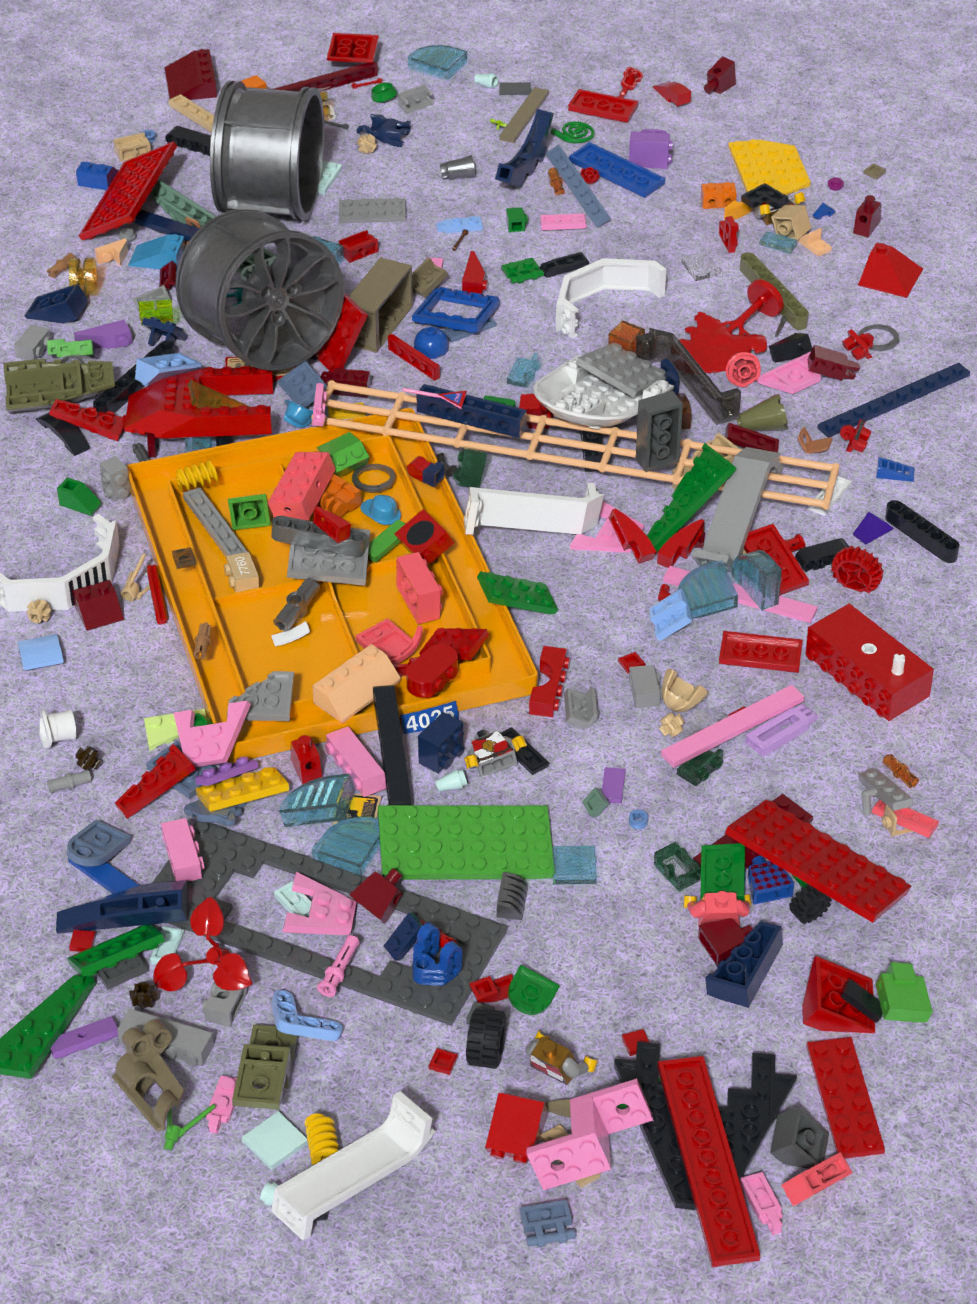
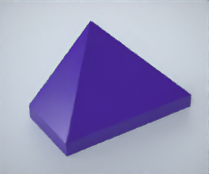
[853,512,894,545]

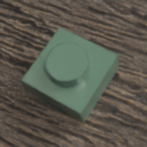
[582,787,609,817]

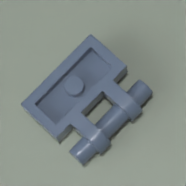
[519,1199,576,1248]

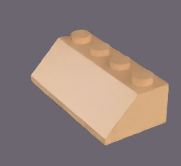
[312,644,401,723]

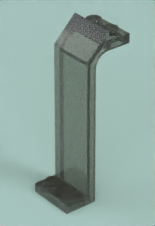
[636,328,741,426]

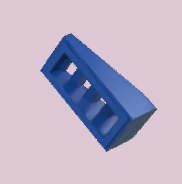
[876,457,915,482]

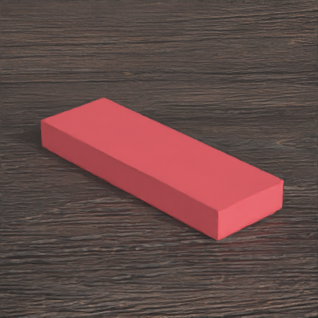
[872,800,939,838]

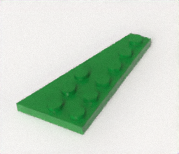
[647,443,737,552]
[0,975,96,1079]

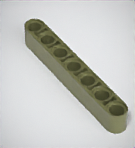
[740,252,809,330]

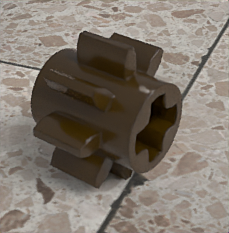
[75,745,102,771]
[129,981,158,1010]

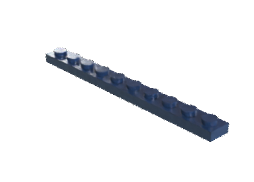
[817,363,970,437]

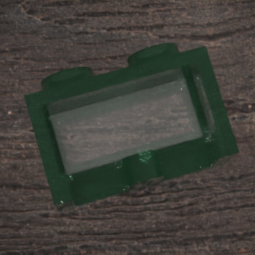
[654,842,701,892]

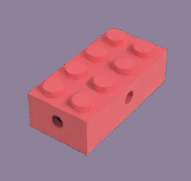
[268,452,336,520]

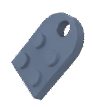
[67,819,131,867]

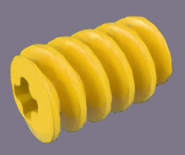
[176,460,218,492]
[305,1114,339,1165]

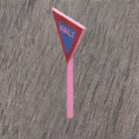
[402,388,467,409]

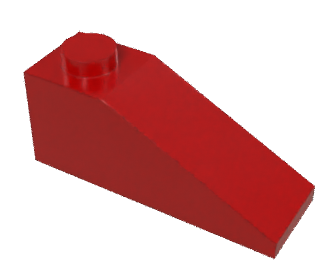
[462,251,488,294]

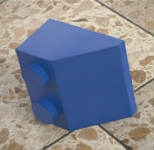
[76,162,118,190]

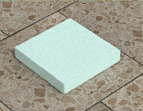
[242,1111,308,1170]

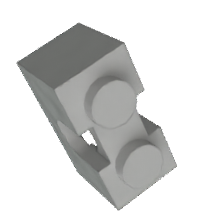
[202,982,247,1027]

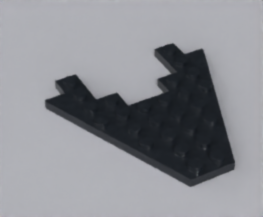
[614,1042,797,1210]

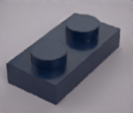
[383,912,423,961]

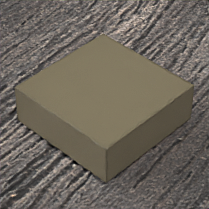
[863,163,886,180]

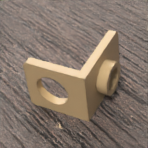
[882,805,913,837]

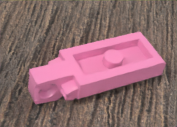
[312,383,327,427]
[206,1075,237,1134]
[740,1172,783,1235]

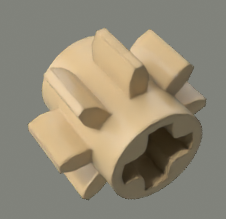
[357,133,377,154]
[26,599,52,623]
[659,712,684,738]

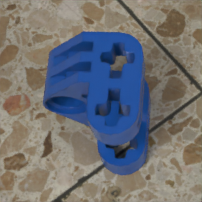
[412,922,463,986]

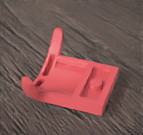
[355,618,423,664]

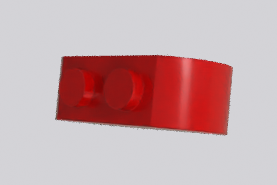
[406,644,458,698]

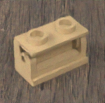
[113,133,151,162]

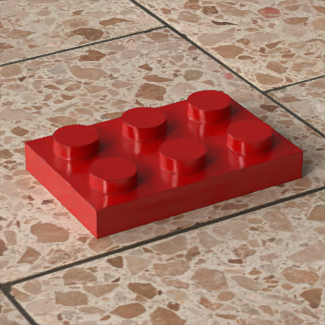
[419,628,489,660]

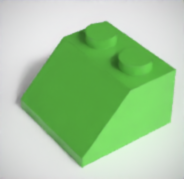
[317,432,369,477]
[228,494,271,530]

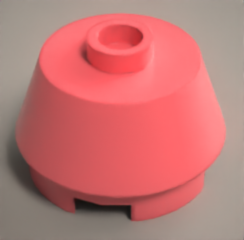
[726,352,761,387]

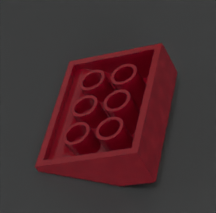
[164,49,217,100]

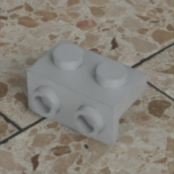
[564,687,599,728]

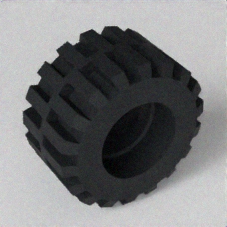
[466,1007,506,1069]

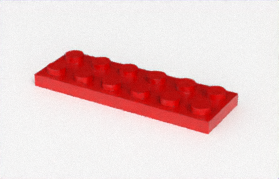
[806,1037,885,1159]

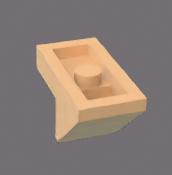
[797,228,832,257]
[95,238,128,266]

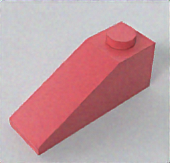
[781,1152,853,1206]

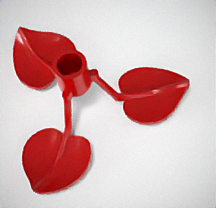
[153,897,253,992]

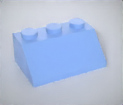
[135,353,202,386]

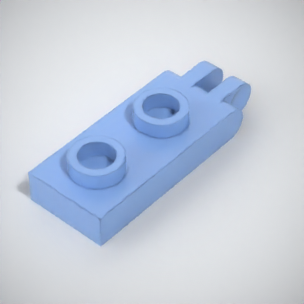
[436,216,483,233]

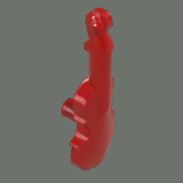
[618,67,643,98]

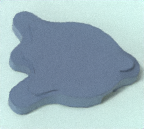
[184,799,246,826]

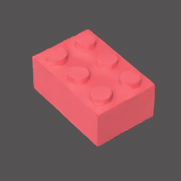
[396,552,443,624]

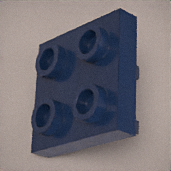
[142,317,188,346]

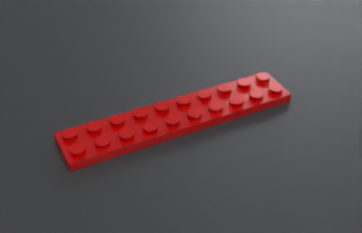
[657,1056,761,1267]

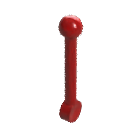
[351,78,383,89]

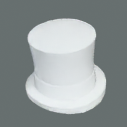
[39,709,76,748]

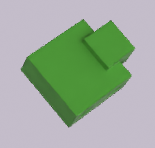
[47,339,94,358]
[876,962,933,1023]

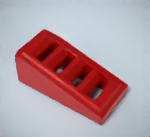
[313,506,351,543]

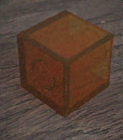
[608,320,645,356]

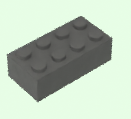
[635,390,683,472]

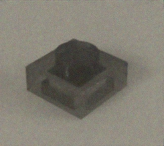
[172,547,196,569]

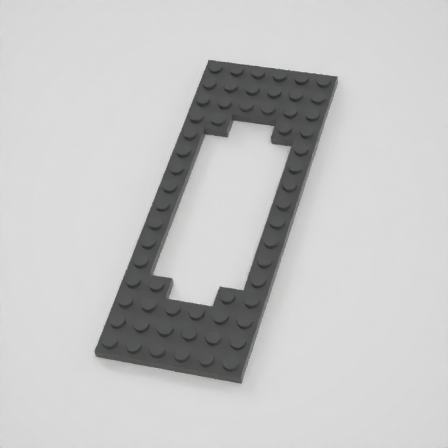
[152,821,508,1026]

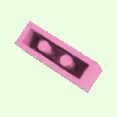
[161,818,204,882]

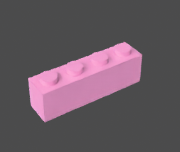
[325,727,386,797]

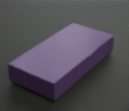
[602,767,626,804]

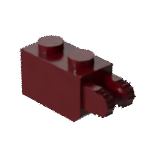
[807,345,861,381]
[320,368,371,398]

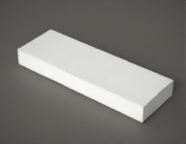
[808,476,851,516]

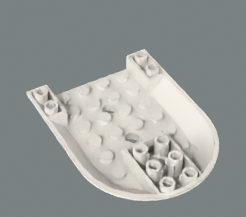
[533,355,674,429]

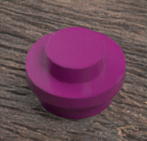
[827,177,844,191]

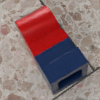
[407,456,444,487]

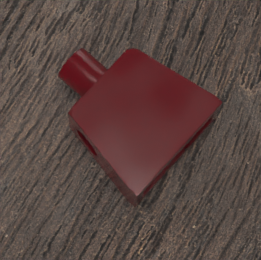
[704,56,736,94]
[853,195,881,238]
[349,868,403,924]
[698,918,753,966]

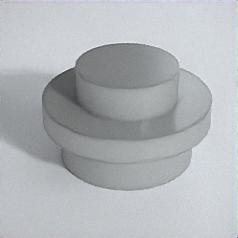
[119,227,136,242]

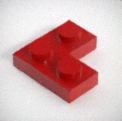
[718,216,739,253]

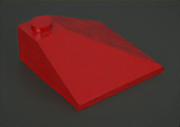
[327,33,379,63]
[858,242,923,298]
[802,956,876,1033]

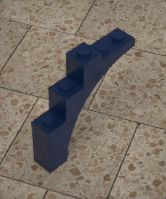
[495,109,554,188]

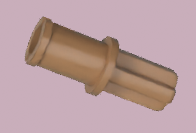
[47,253,76,278]
[194,622,211,659]

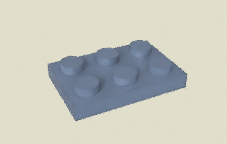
[277,361,327,408]
[146,741,216,799]

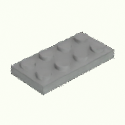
[339,198,406,223]

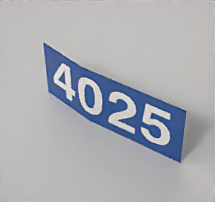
[400,701,459,734]

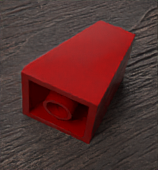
[485,1092,549,1164]

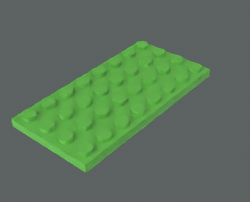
[378,805,555,880]

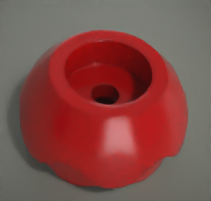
[579,167,599,185]

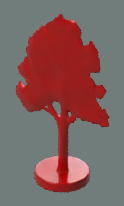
[673,279,784,374]

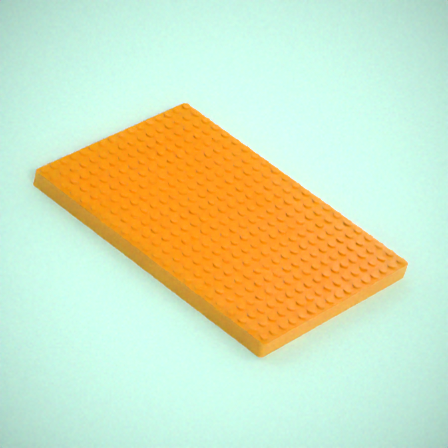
[126,408,538,763]

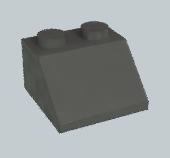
[770,1107,829,1169]

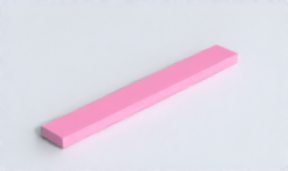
[663,566,818,623]
[661,685,805,768]

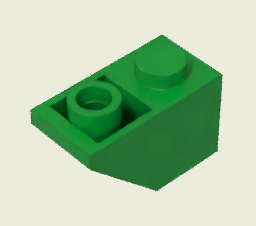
[57,477,101,516]

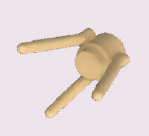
[120,554,150,602]

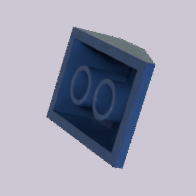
[24,283,88,324]

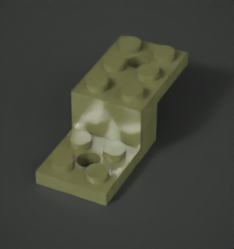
[232,1024,298,1110]

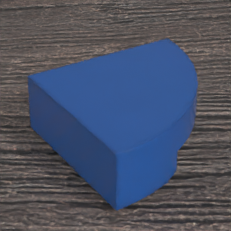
[813,202,836,219]

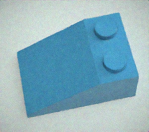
[128,234,186,271]

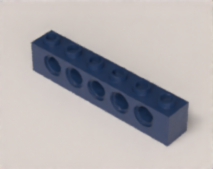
[416,384,527,438]

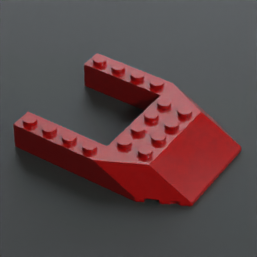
[124,366,273,438]

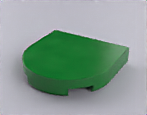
[508,964,560,1015]

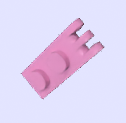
[540,214,587,230]

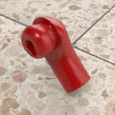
[658,584,671,602]

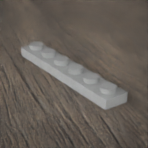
[183,487,247,557]

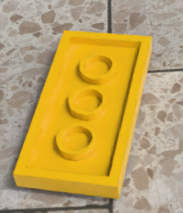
[195,767,289,812]

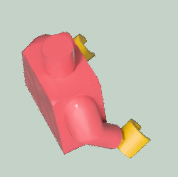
[683,891,751,927]

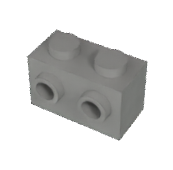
[99,456,131,502]

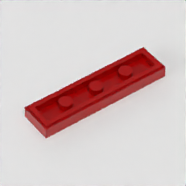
[388,334,440,381]

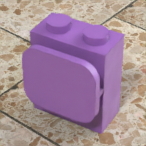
[629,129,673,169]

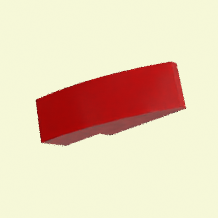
[653,81,691,106]
[608,508,656,564]
[657,519,704,568]

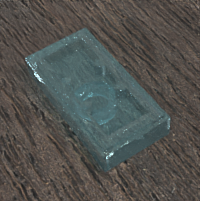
[759,231,798,254]

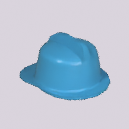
[283,400,313,428]
[360,495,401,525]

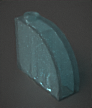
[408,45,467,81]
[731,550,782,610]
[678,560,738,620]
[279,773,356,827]
[311,817,380,875]

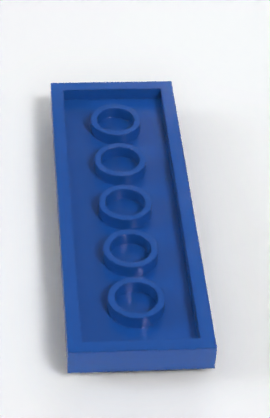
[569,142,665,198]

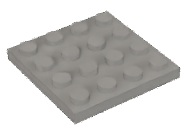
[575,343,666,398]
[287,528,370,586]

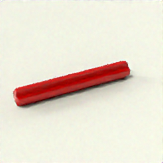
[147,564,168,625]

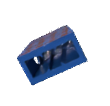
[747,856,794,905]

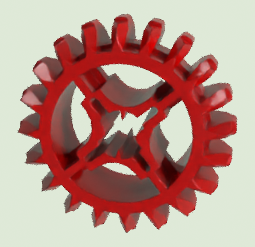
[831,545,884,594]

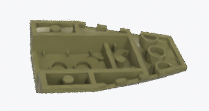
[3,359,115,413]

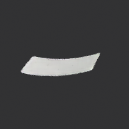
[271,622,310,646]

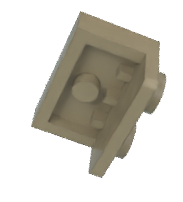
[412,257,448,298]

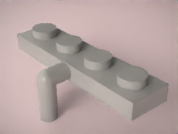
[858,768,913,815]

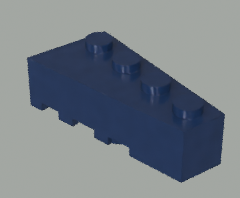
[705,921,783,1008]

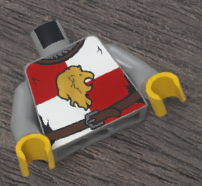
[464,730,527,777]

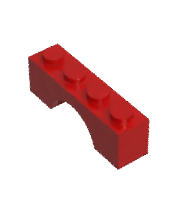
[529,646,570,717]

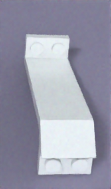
[464,483,604,535]
[271,1091,436,1241]

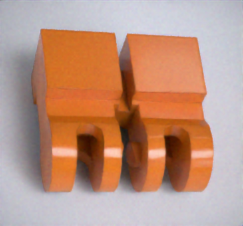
[318,474,362,517]

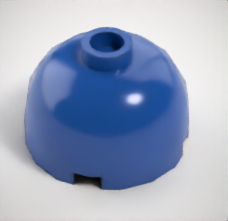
[414,327,449,359]

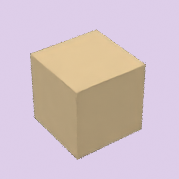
[771,205,811,240]

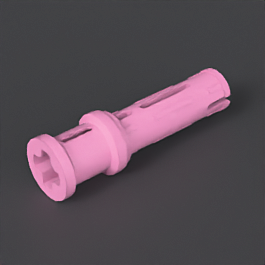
[317,935,360,997]

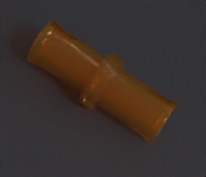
[548,168,565,195]
[882,754,919,789]

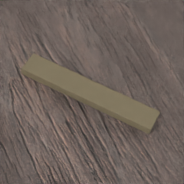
[499,87,549,143]

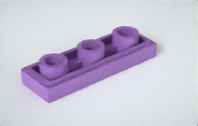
[195,756,259,786]
[51,1016,118,1059]

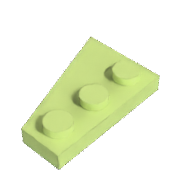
[144,709,206,751]

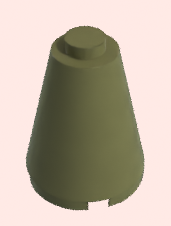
[736,394,788,431]

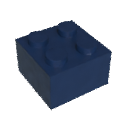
[418,712,464,774]

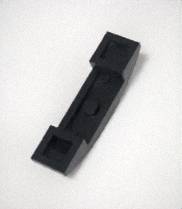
[36,412,90,456]

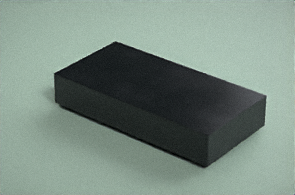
[840,979,883,1023]

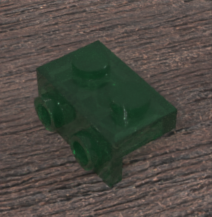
[453,447,488,488]
[677,748,723,786]

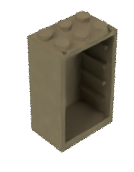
[349,257,413,353]

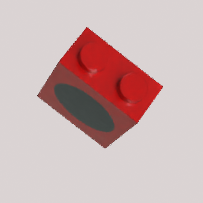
[394,509,454,565]

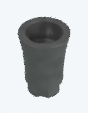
[440,155,475,180]

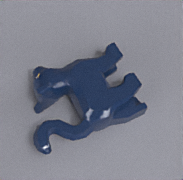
[356,114,411,147]

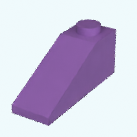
[74,320,132,348]

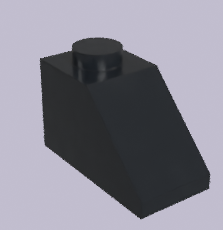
[769,333,812,363]

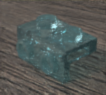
[507,353,540,388]

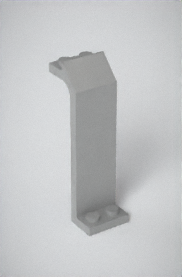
[692,447,783,573]

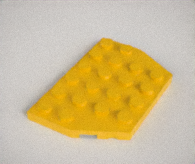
[728,139,811,195]

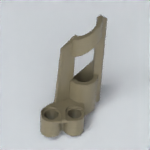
[112,1019,185,1131]

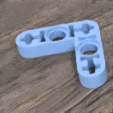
[271,990,343,1041]

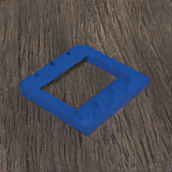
[412,287,500,333]

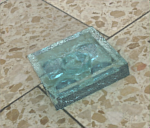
[552,846,597,885]

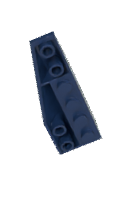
[56,880,188,934]

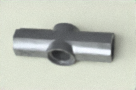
[273,577,321,632]

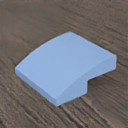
[649,589,692,640]
[18,634,64,670]

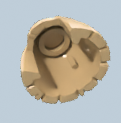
[662,668,709,713]

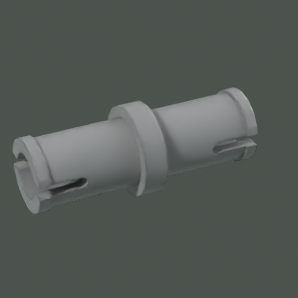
[47,770,91,793]

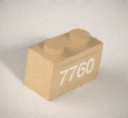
[224,552,259,593]

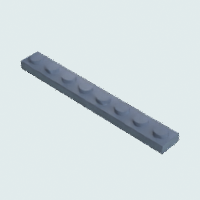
[545,144,611,228]

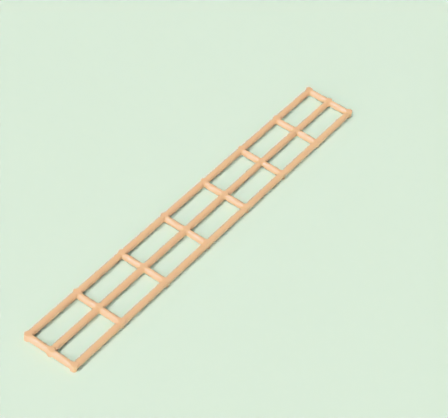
[311,380,840,510]

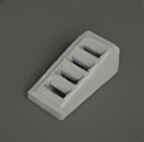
[133,285,172,311]

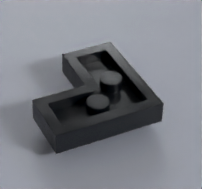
[741,183,789,209]

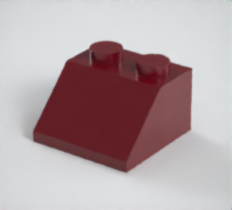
[72,580,124,631]

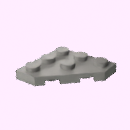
[227,671,295,721]

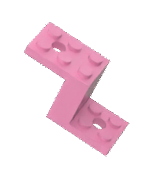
[526,1079,653,1190]

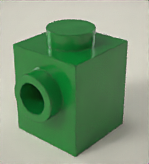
[506,207,528,232]

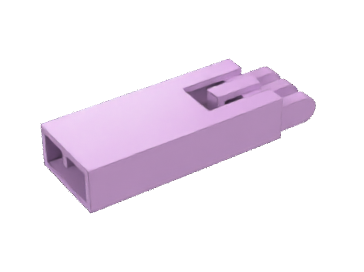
[745,704,818,757]

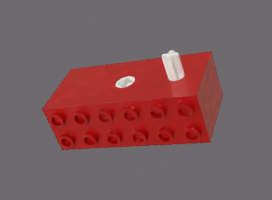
[805,603,934,721]

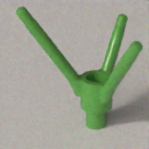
[164,1104,216,1151]

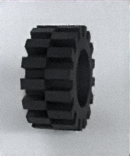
[789,884,832,924]

